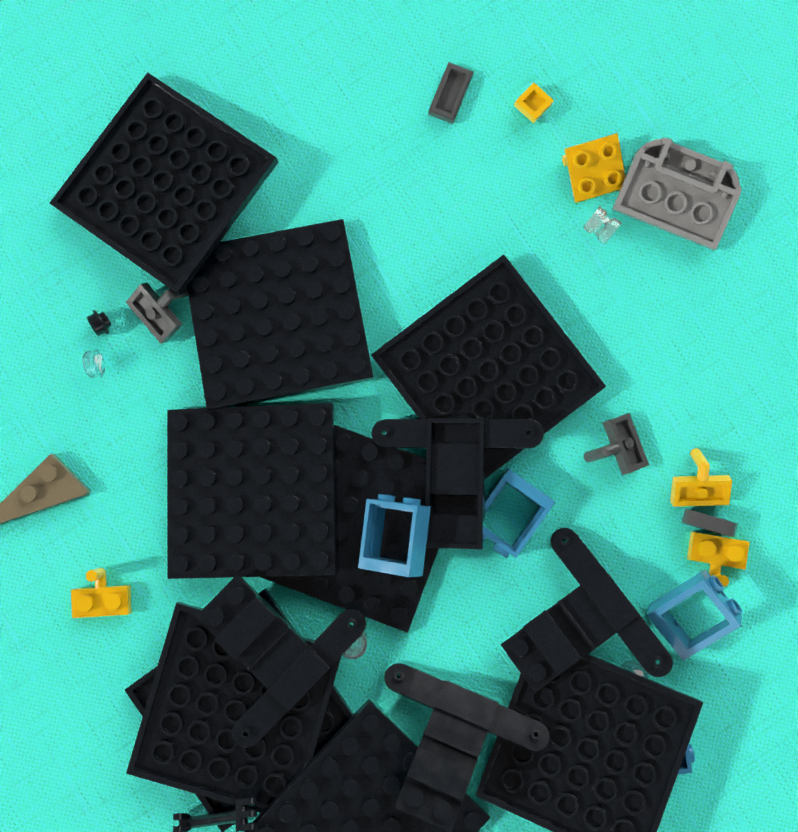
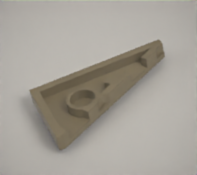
[0,454,91,524]

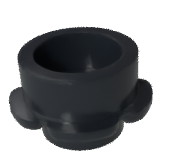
[86,310,111,336]

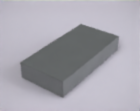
[428,62,473,124]

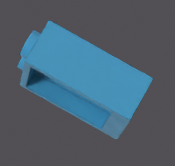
[483,469,555,558]
[358,494,431,577]
[647,569,743,661]

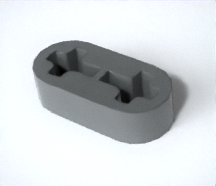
[681,509,738,538]

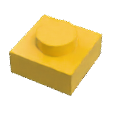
[514,82,554,124]

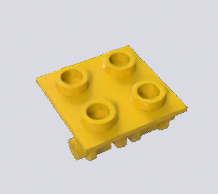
[562,133,625,203]

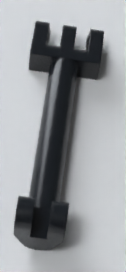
[173,798,257,832]

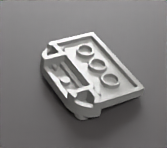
[612,138,742,250]

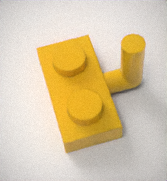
[670,448,732,507]
[687,532,750,587]
[71,568,132,618]

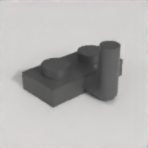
[125,283,188,344]
[584,413,649,475]

